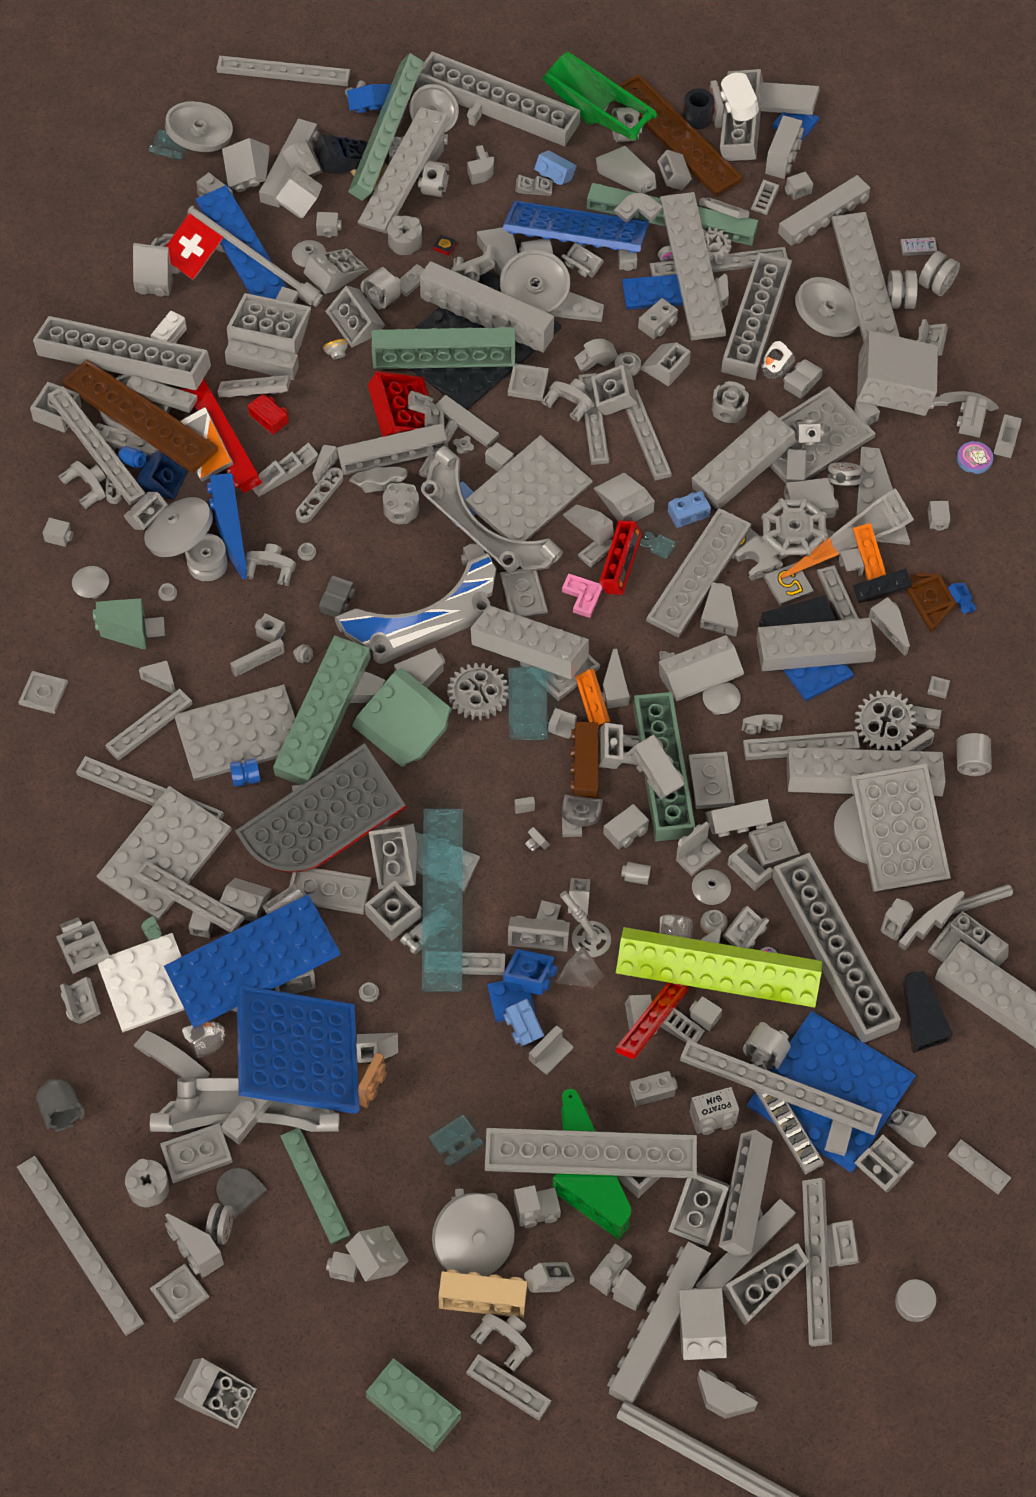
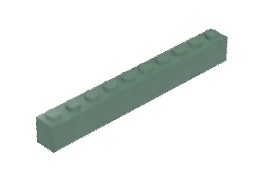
[348,53,424,201]
[587,183,758,246]

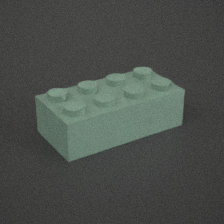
[366,1358,461,1452]

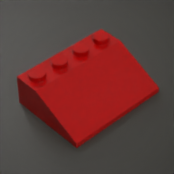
[367,371,428,437]

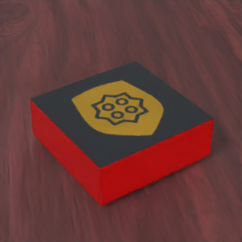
[433,235,456,256]

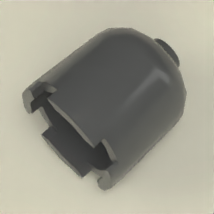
[36,1079,85,1132]

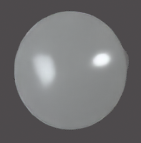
[72,566,109,599]
[703,682,740,715]

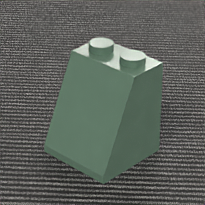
[93,598,146,649]

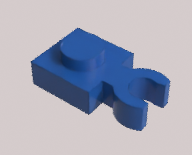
[948,583,976,614]

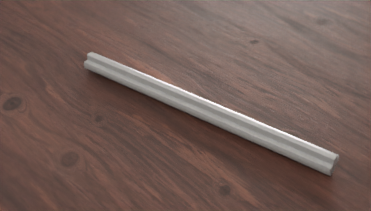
[617,1400,799,1497]

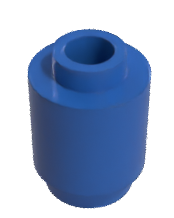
[119,446,146,468]

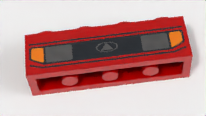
[599,521,642,595]

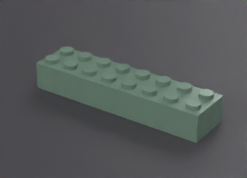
[372,327,515,369]
[273,635,371,785]
[633,692,695,842]

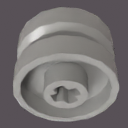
[918,251,960,296]
[887,270,917,309]
[185,534,228,581]

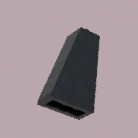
[759,595,836,627]
[903,971,953,1053]

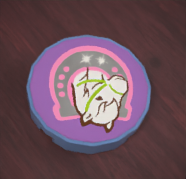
[957,441,993,474]

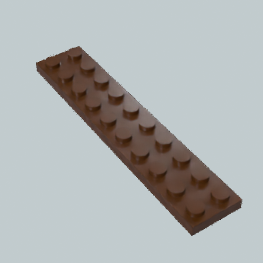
[618,74,743,197]
[62,359,218,474]

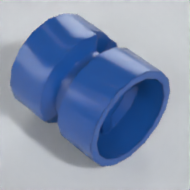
[230,758,261,787]

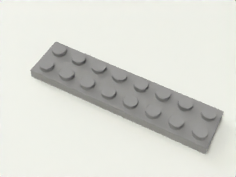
[358,107,450,234]
[646,508,751,638]

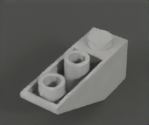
[949,911,1009,967]

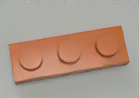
[852,523,886,580]
[575,669,610,728]

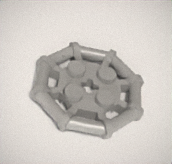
[761,498,828,556]

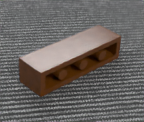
[570,722,598,798]

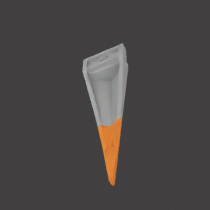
[780,488,914,578]

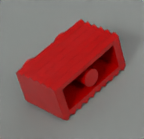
[248,394,289,435]

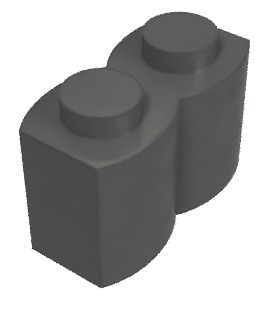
[319,576,356,617]

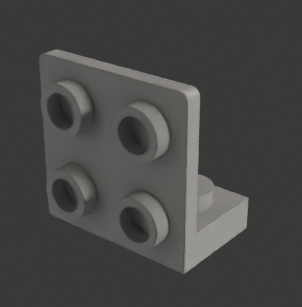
[676,821,721,876]

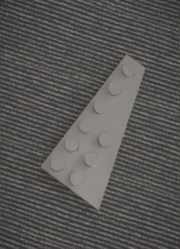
[856,447,910,545]

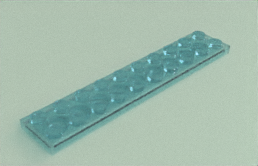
[422,809,463,991]

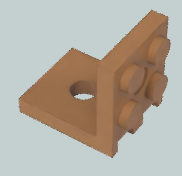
[357,1052,387,1108]

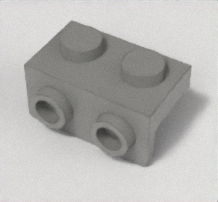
[561,242,604,278]
[916,319,948,356]
[722,906,769,949]
[60,977,101,1024]

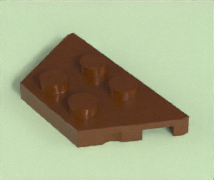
[905,572,956,632]

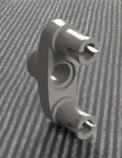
[451,244,495,282]
[541,379,593,422]
[58,461,106,509]
[245,544,296,586]
[471,1313,533,1372]

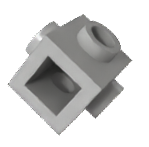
[796,418,824,445]

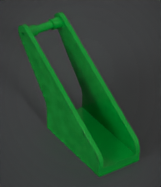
[542,52,657,141]
[552,1089,631,1240]

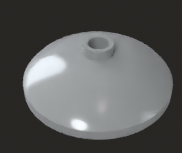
[409,84,459,132]

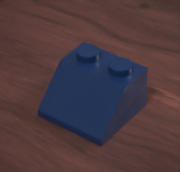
[136,451,188,500]

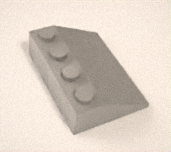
[227,293,311,354]

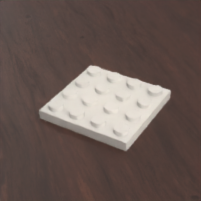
[97,933,185,1033]

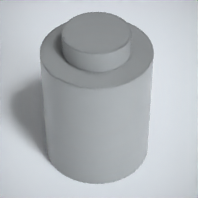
[621,862,651,885]

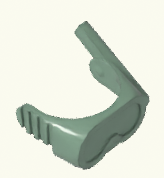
[141,916,162,941]

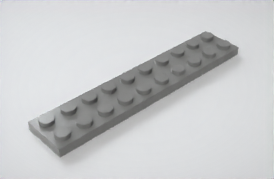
[660,192,726,340]
[832,212,900,342]
[485,1128,697,1178]

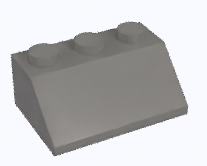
[326,286,385,348]
[704,799,773,837]
[508,916,570,952]

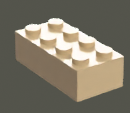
[439,1270,527,1318]

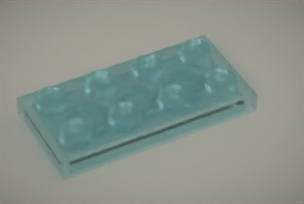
[508,667,548,740]

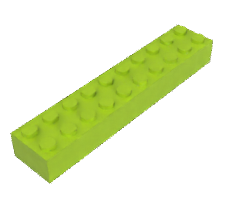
[616,927,822,1007]

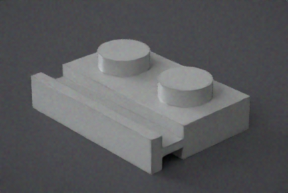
[827,1220,860,1267]

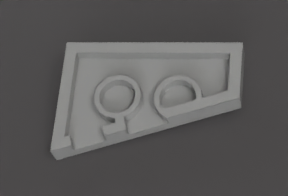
[551,292,604,322]

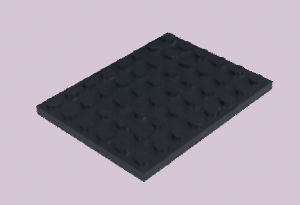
[409,271,562,410]

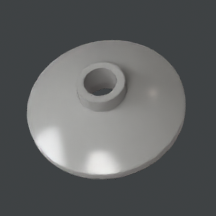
[292,240,326,267]
[692,869,731,905]

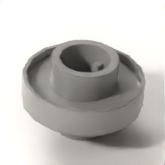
[615,352,641,376]

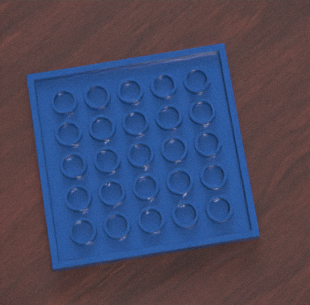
[237,985,360,1114]
[747,1011,916,1173]

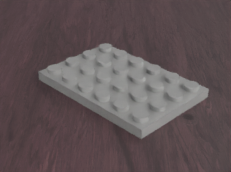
[769,386,876,484]
[465,435,593,541]
[174,684,295,781]
[850,763,951,892]
[97,786,232,920]

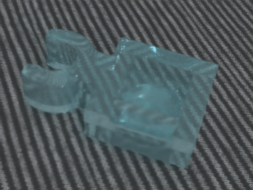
[641,532,675,559]

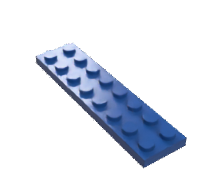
[195,185,287,300]

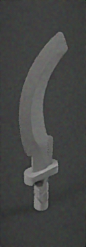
[929,391,999,411]

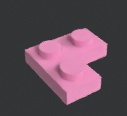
[562,574,603,618]

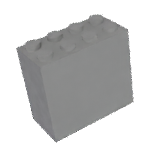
[857,330,938,416]

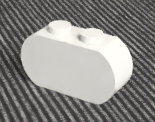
[720,73,759,121]

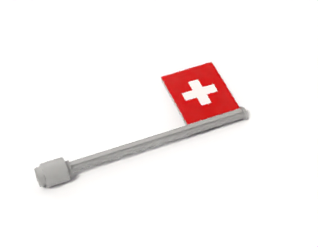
[165,206,323,307]

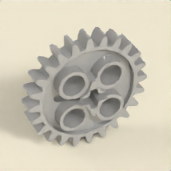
[447,663,509,720]
[854,690,917,751]

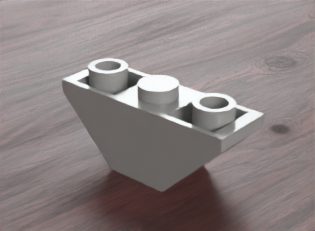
[697,1369,758,1419]

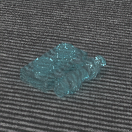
[149,129,187,160]
[429,1115,483,1166]

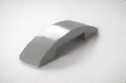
[134,1030,210,1078]

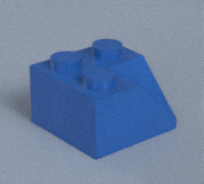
[347,84,391,114]

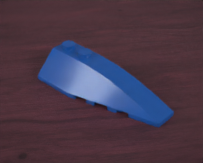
[207,474,247,579]

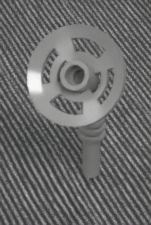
[560,891,611,957]

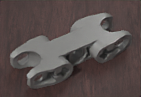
[735,512,828,581]

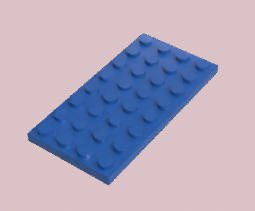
[503,200,649,253]
[164,894,341,1028]

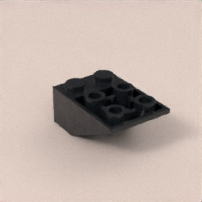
[314,134,368,174]

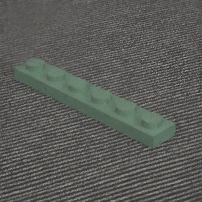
[280,1128,350,1246]

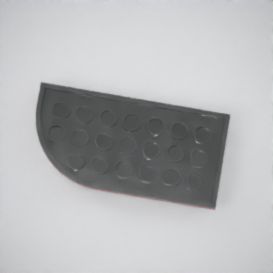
[235,743,407,873]

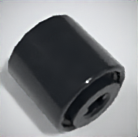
[683,88,714,129]

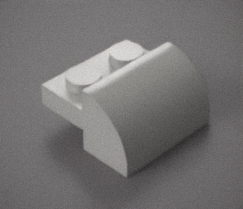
[56,921,110,974]
[854,1135,914,1192]

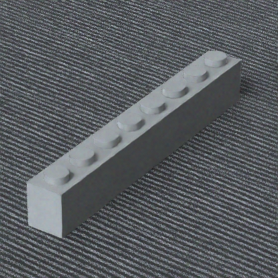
[607,1242,711,1404]

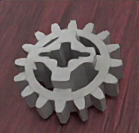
[703,227,731,263]

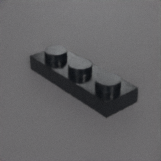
[853,568,912,603]

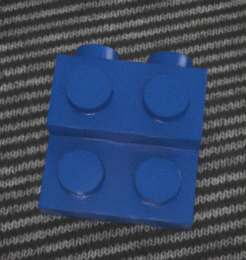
[503,949,557,995]

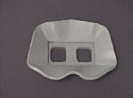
[349,467,409,493]

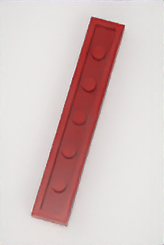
[616,982,689,1059]

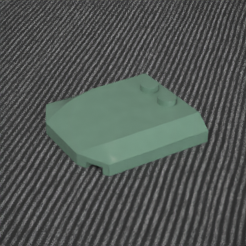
[352,668,452,767]

